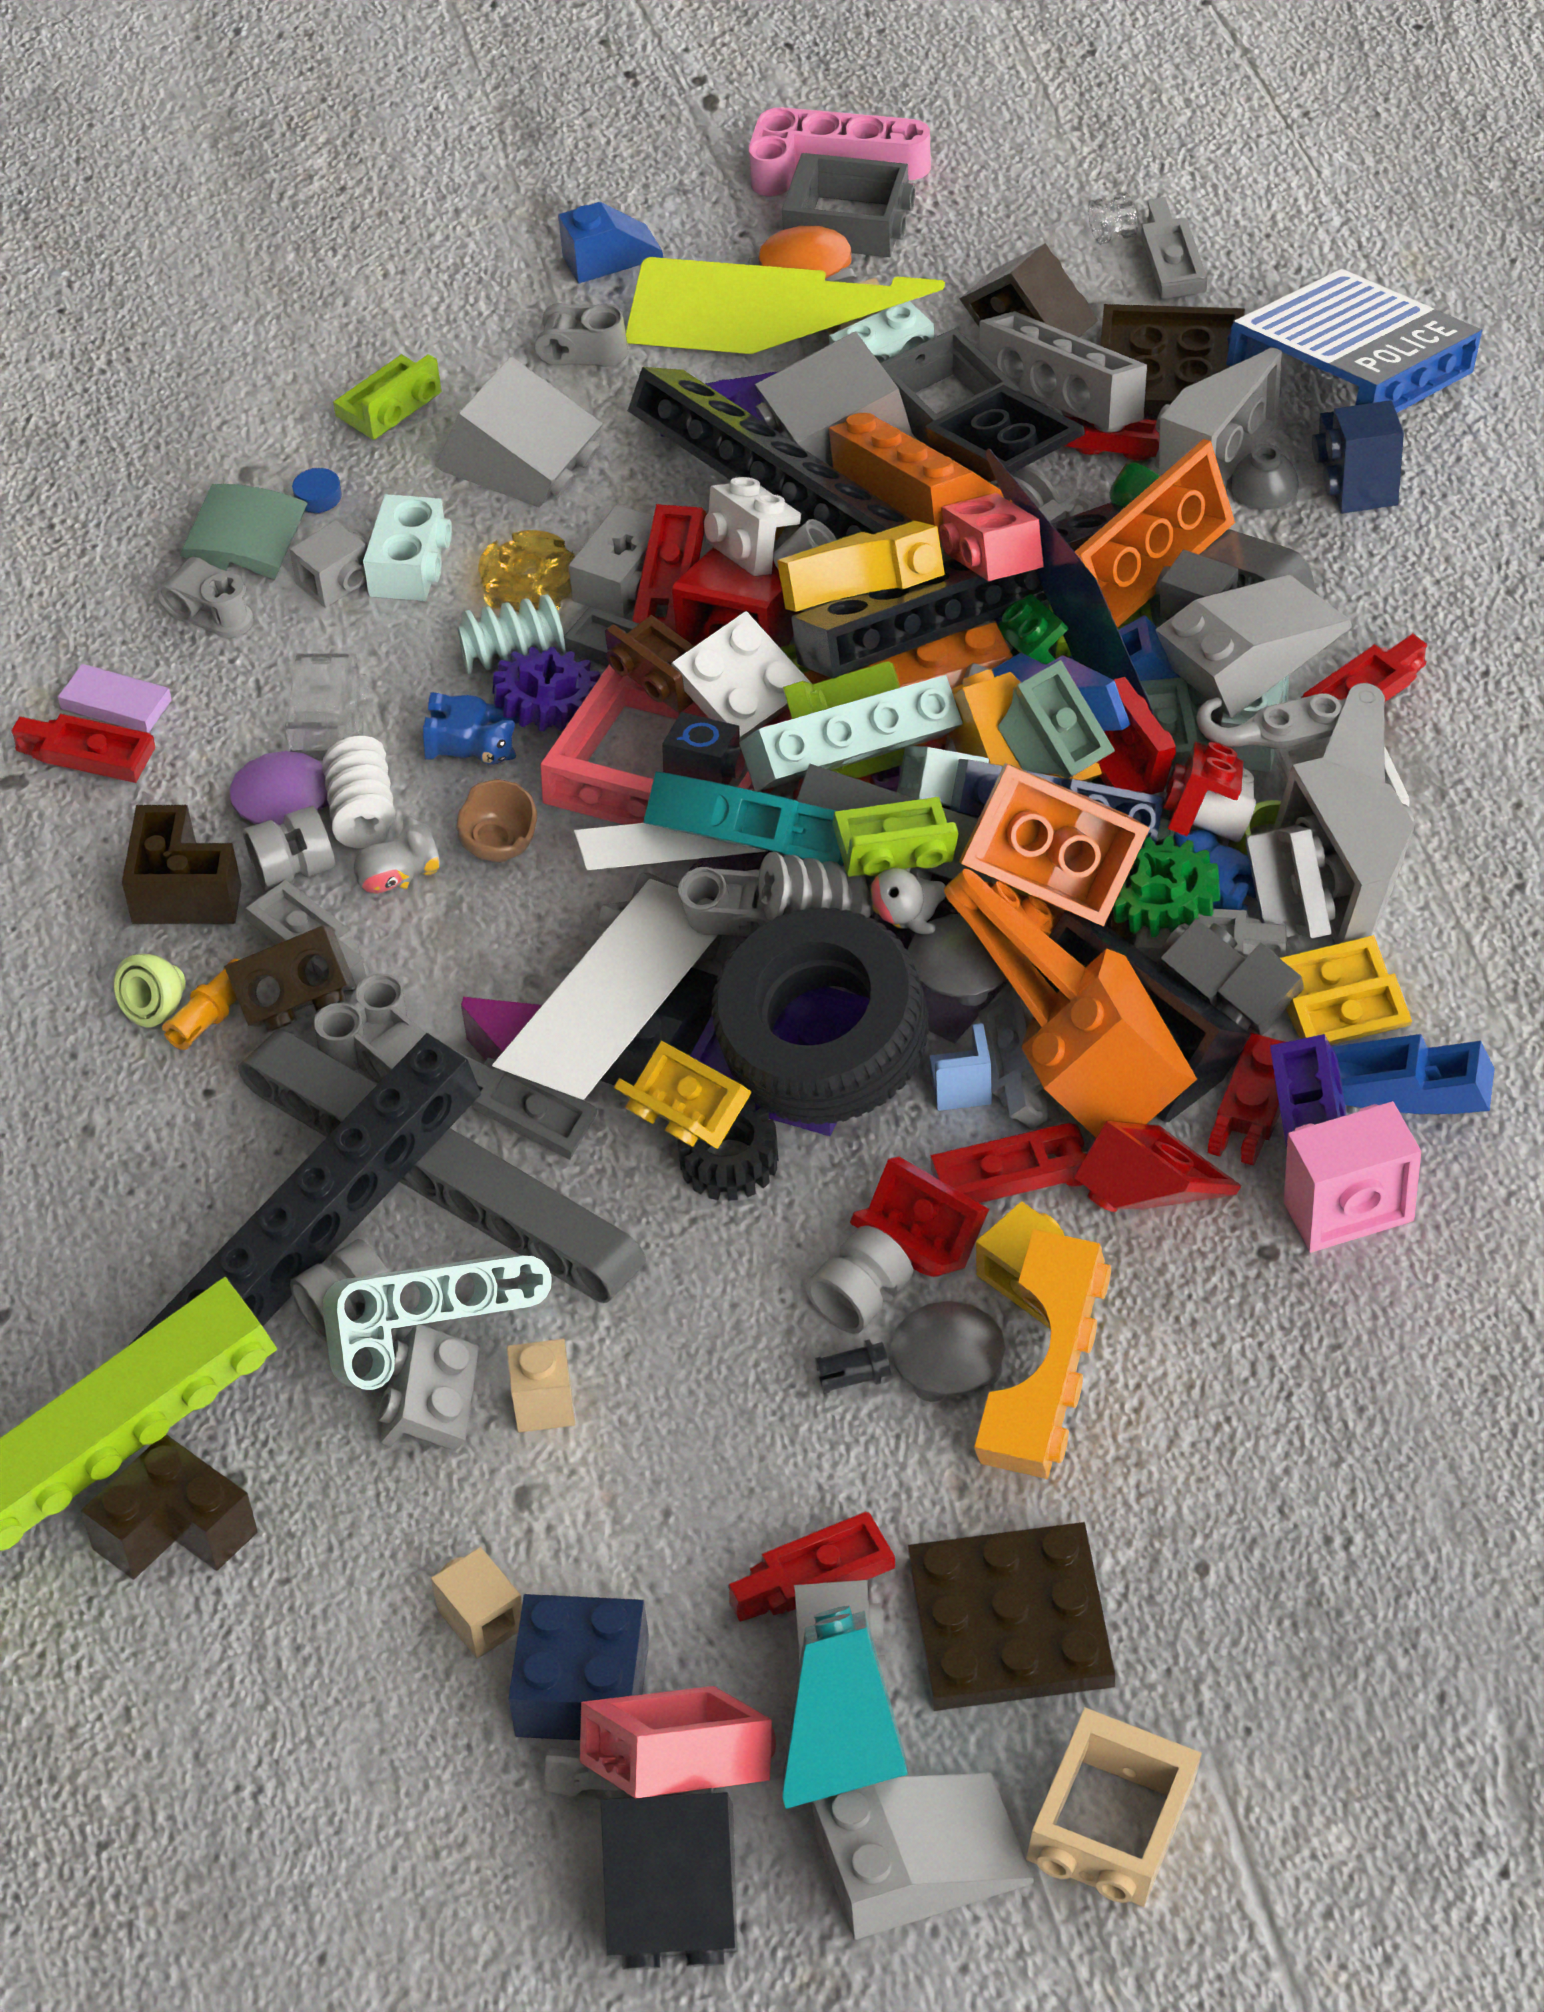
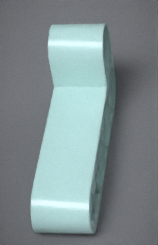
[323,1254,552,1390]

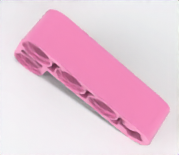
[749,107,931,196]

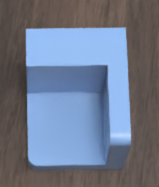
[929,1023,992,1111]

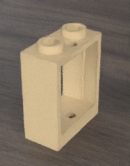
[1026,1707,1202,1907]

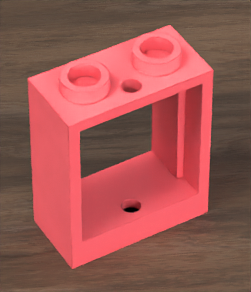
[580,1686,776,1799]

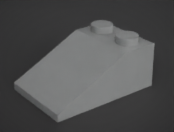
[1155,347,1282,489]
[1155,575,1352,718]
[812,1773,1034,1940]

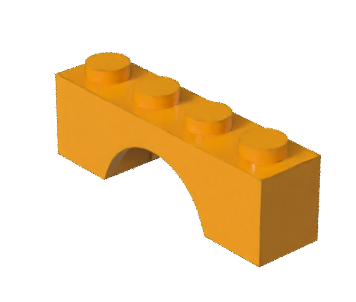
[974,1229,1111,1479]

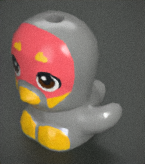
[354,816,440,894]
[871,868,946,935]

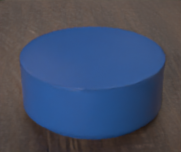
[292,468,342,513]

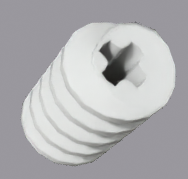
[322,736,396,849]

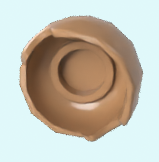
[456,779,537,863]

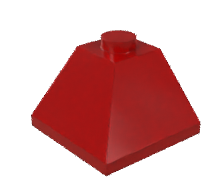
[1074,1121,1242,1212]

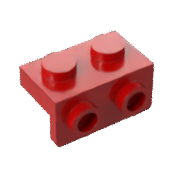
[1097,677,1176,795]
[1163,741,1244,836]
[850,1156,989,1277]

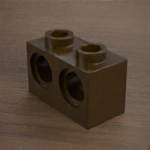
[224,925,356,1032]

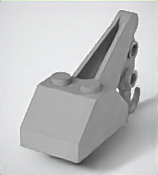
[1196,683,1415,944]

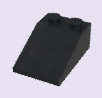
[925,385,1085,482]
[599,967,718,1086]

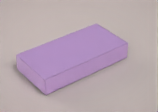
[58,664,172,733]

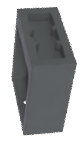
[782,153,916,257]
[880,328,1020,447]

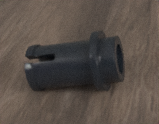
[815,1339,891,1394]

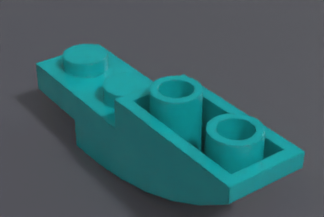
[643,771,843,866]

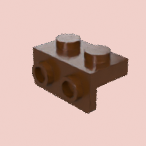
[605,615,695,713]

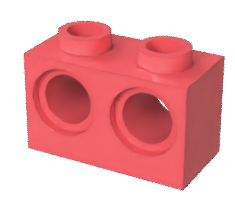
[939,493,1044,581]

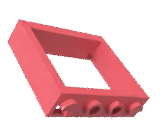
[540,664,792,825]

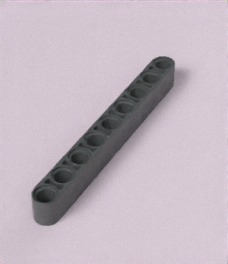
[238,1029,646,1303]

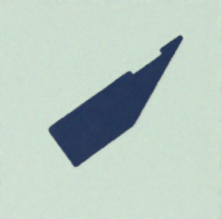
[986,449,1153,714]

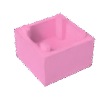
[1283,1101,1421,1253]

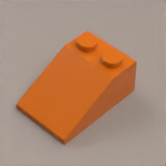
[959,763,1150,926]

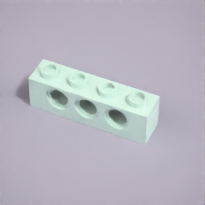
[739,675,963,792]

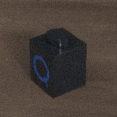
[662,712,745,785]

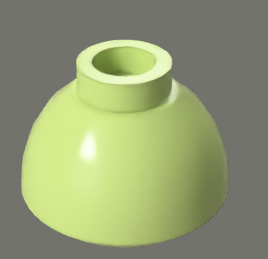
[114,954,186,1027]

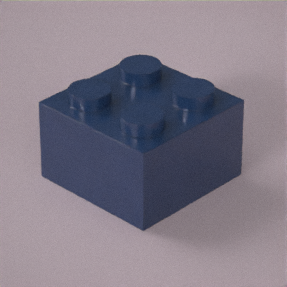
[508,1594,649,1740]

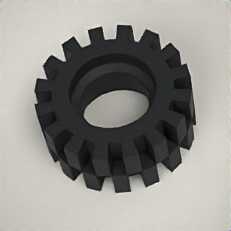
[677,1099,779,1201]

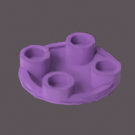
[229,751,329,825]

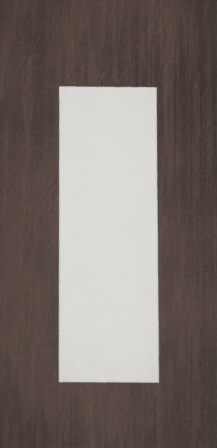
[492,879,718,1100]

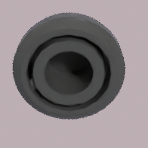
[1231,444,1299,510]

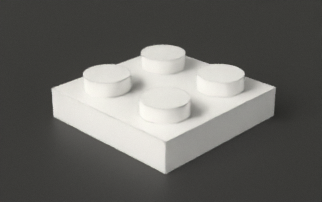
[671,611,812,742]

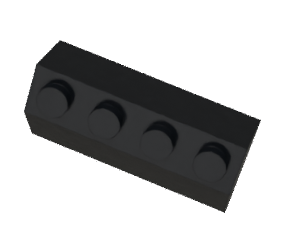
[1032,912,1251,1122]

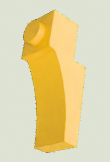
[777,521,945,612]

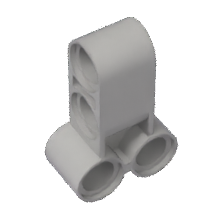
[314,973,426,1083]

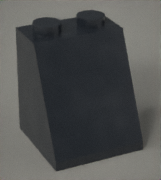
[600,1792,738,1970]

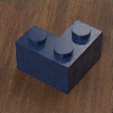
[1312,400,1404,514]

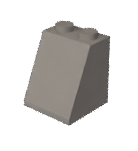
[755,331,913,468]
[435,356,603,508]

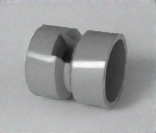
[243,805,335,892]
[806,1226,913,1334]
[290,1239,388,1342]

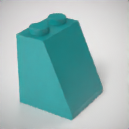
[782,1606,908,1809]

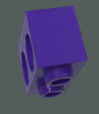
[1270,1034,1347,1149]

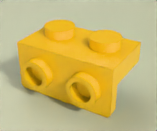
[613,1040,752,1149]

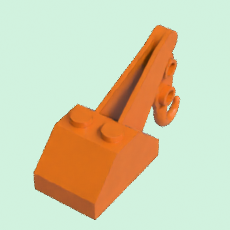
[944,869,1197,1138]

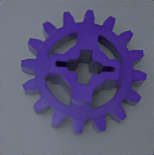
[492,647,600,732]

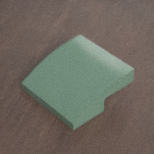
[180,484,308,580]

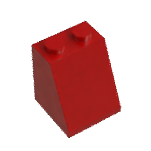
[672,547,804,648]

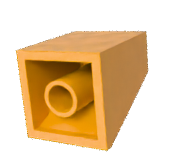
[949,669,1102,782]

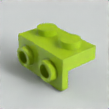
[333,354,442,440]
[832,797,959,877]

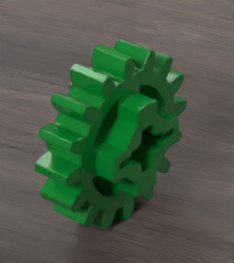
[1112,836,1220,937]

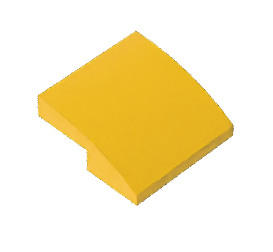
[1280,935,1412,1045]

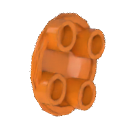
[759,226,852,279]

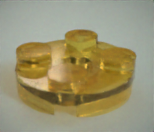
[478,530,575,612]

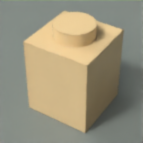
[507,1339,575,1433]
[431,1547,522,1659]

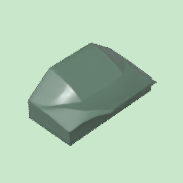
[998,660,1115,779]
[1140,677,1214,766]

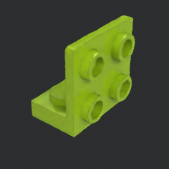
[783,661,917,778]

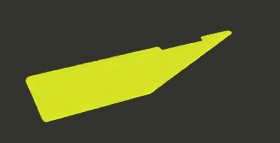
[626,257,945,354]

